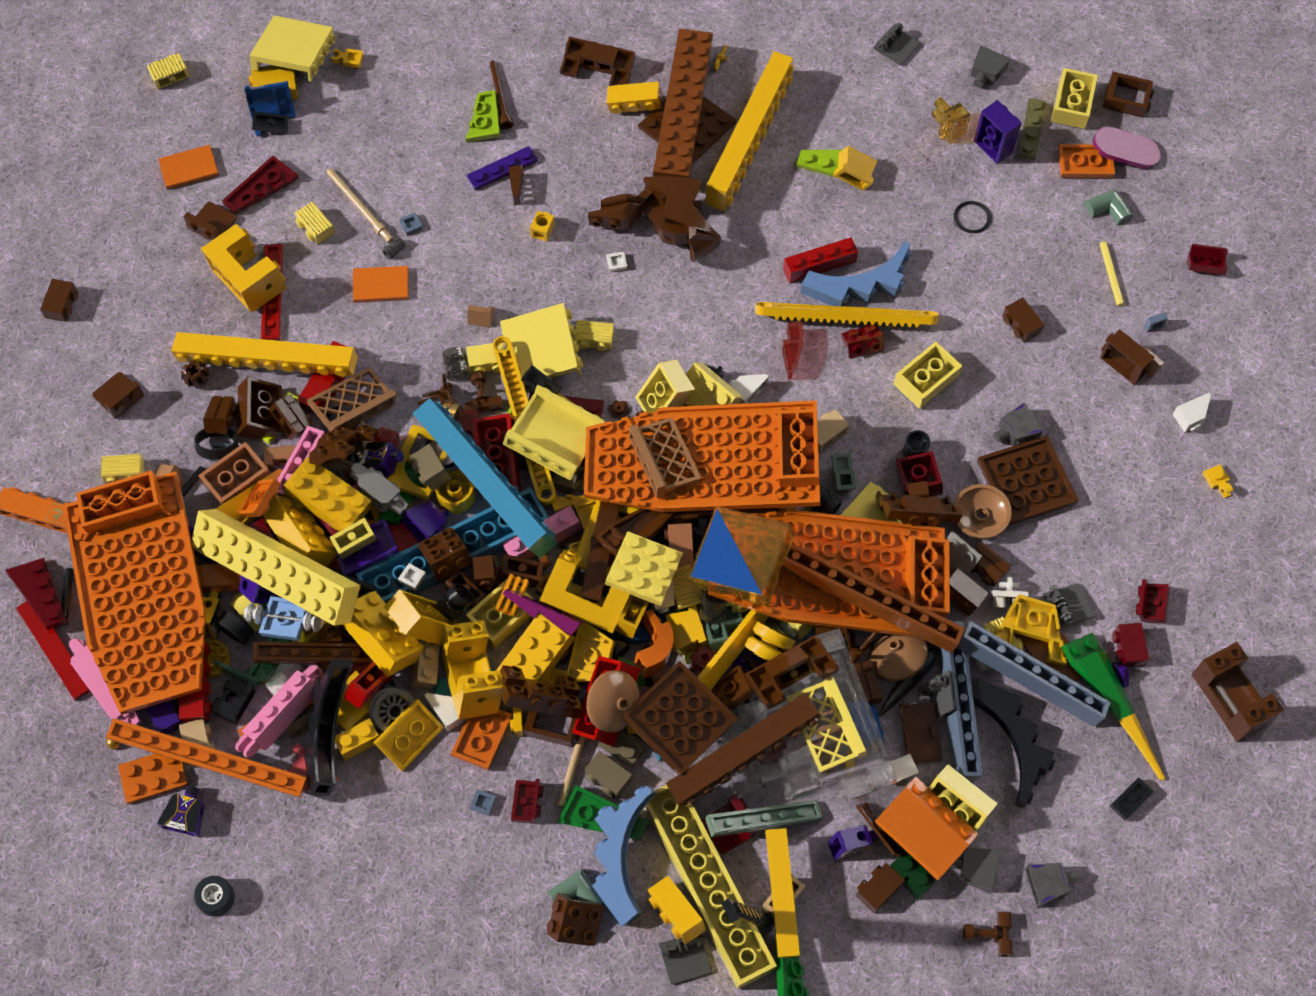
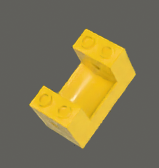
[201,224,287,313]
[540,549,631,633]
[440,620,503,720]

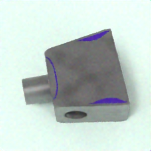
[994,402,1043,446]
[1025,863,1079,908]

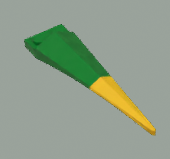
[1061,632,1165,780]

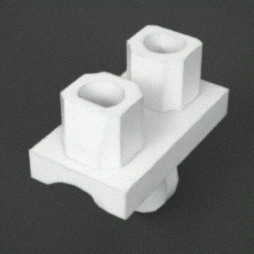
[990,577,1028,608]

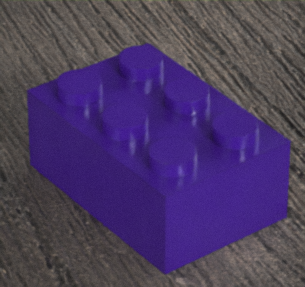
[974,100,1022,164]

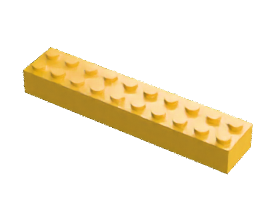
[705,51,795,211]

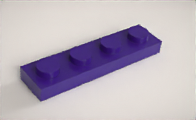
[467,146,538,191]

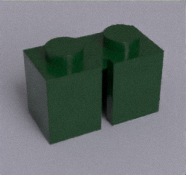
[890,851,936,900]

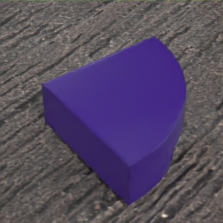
[1111,662,1129,688]

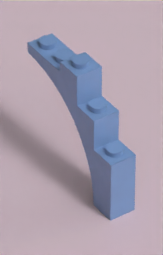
[800,241,912,306]
[592,786,657,926]

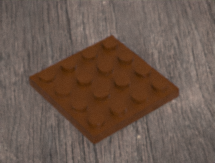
[638,97,736,165]
[977,435,1079,526]
[622,661,738,776]

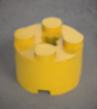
[435,469,475,514]

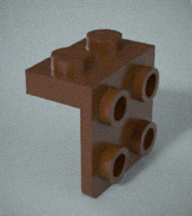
[183,202,237,241]
[92,372,145,419]
[418,528,473,582]
[547,893,604,946]

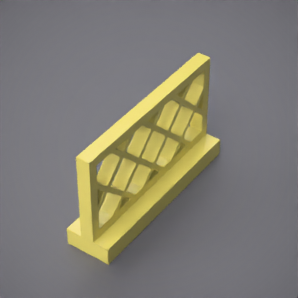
[787,675,867,773]

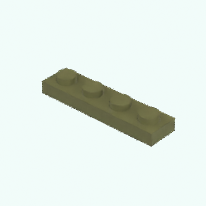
[1018,98,1046,160]

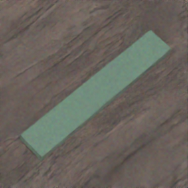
[705,800,823,837]

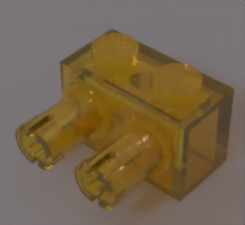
[931,97,971,144]

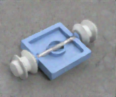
[244,596,324,641]

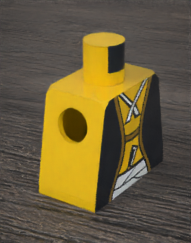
[203,591,224,640]

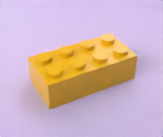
[284,456,371,532]
[263,495,338,567]
[384,589,460,647]
[342,591,424,677]
[497,613,576,681]

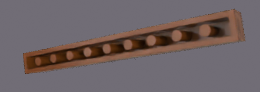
[770,539,965,653]

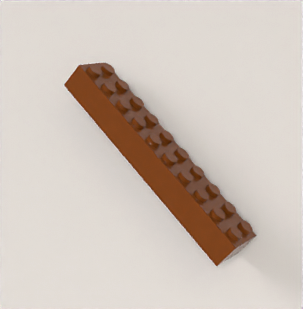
[653,28,713,178]

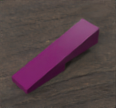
[502,589,583,636]

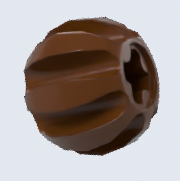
[181,360,209,388]

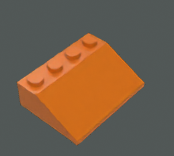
[875,776,978,880]

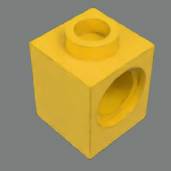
[530,211,555,242]

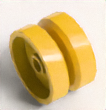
[744,620,796,661]

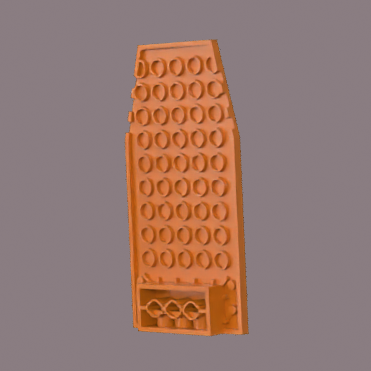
[584,400,820,512]
[63,470,206,715]
[708,509,950,637]

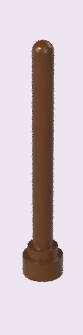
[489,60,514,130]

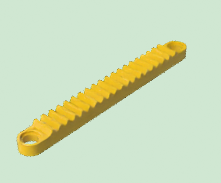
[755,302,939,328]
[493,336,557,505]

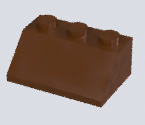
[237,376,282,439]

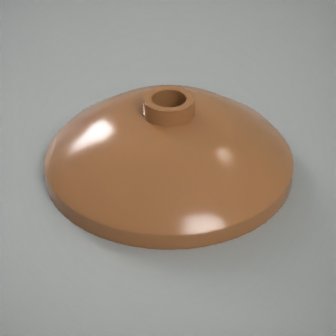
[954,484,1012,539]
[869,633,928,681]
[586,670,640,732]

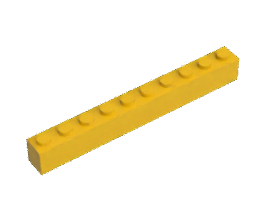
[171,332,358,377]

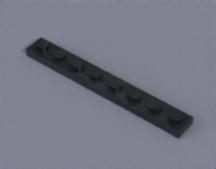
[721,898,773,935]

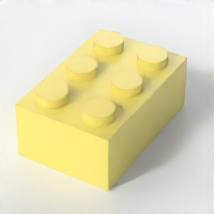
[1051,68,1098,129]
[894,342,962,409]
[635,360,695,413]
[685,362,744,406]
[466,578,533,650]
[929,765,998,832]

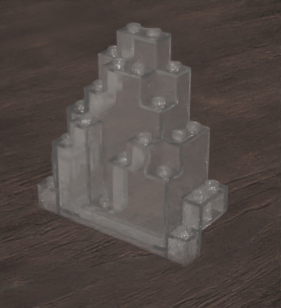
[694,628,897,810]

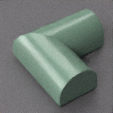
[1084,189,1133,225]
[701,608,744,652]
[547,869,605,905]

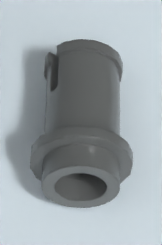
[382,237,406,259]

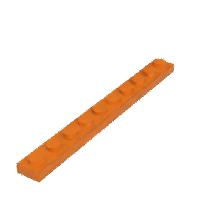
[105,718,308,798]

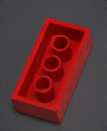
[473,413,522,497]
[572,656,640,747]

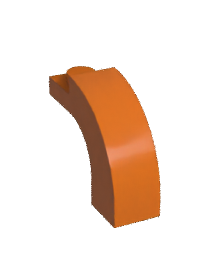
[634,609,674,679]

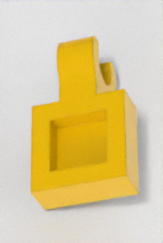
[1202,464,1234,498]

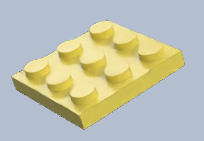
[605,531,683,606]

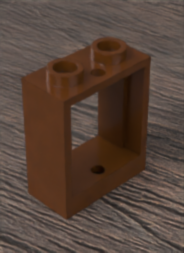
[1102,71,1155,118]
[1100,329,1154,385]
[523,710,578,747]

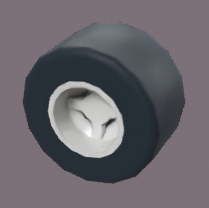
[193,876,235,917]

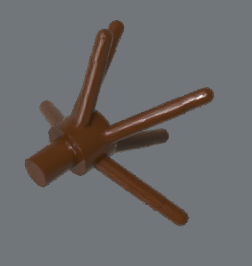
[417,373,466,415]
[836,628,877,667]

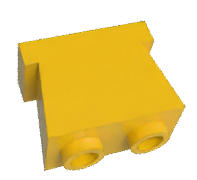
[834,145,877,190]
[664,605,710,656]

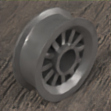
[369,687,414,731]

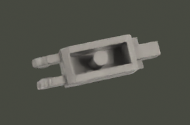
[350,463,409,515]

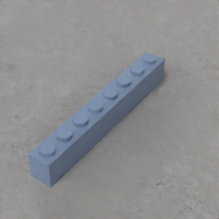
[937,621,983,783]
[957,621,1111,727]

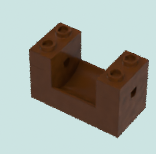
[1191,642,1284,742]

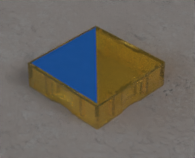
[688,506,795,606]

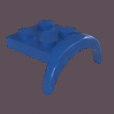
[244,81,296,136]

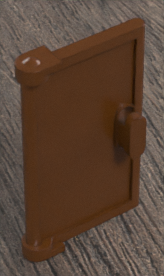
[899,702,942,764]
[856,802,904,857]

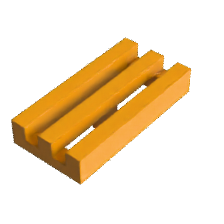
[495,574,529,617]

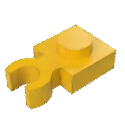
[331,49,364,69]
[510,708,524,737]

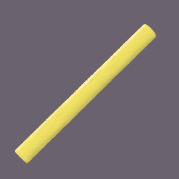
[1100,241,1124,306]

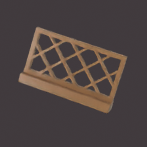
[307,367,397,432]
[629,417,701,499]

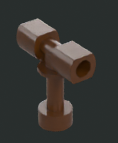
[464,372,504,417]
[963,912,1013,957]

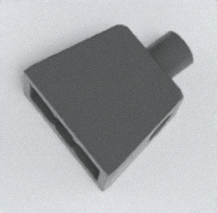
[971,45,1010,88]
[950,848,1000,893]

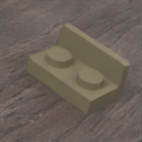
[598,728,645,768]

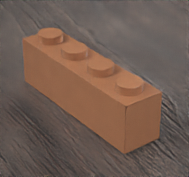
[664,523,694,603]

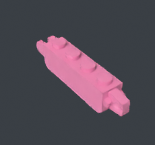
[69,638,142,726]
[235,664,323,758]

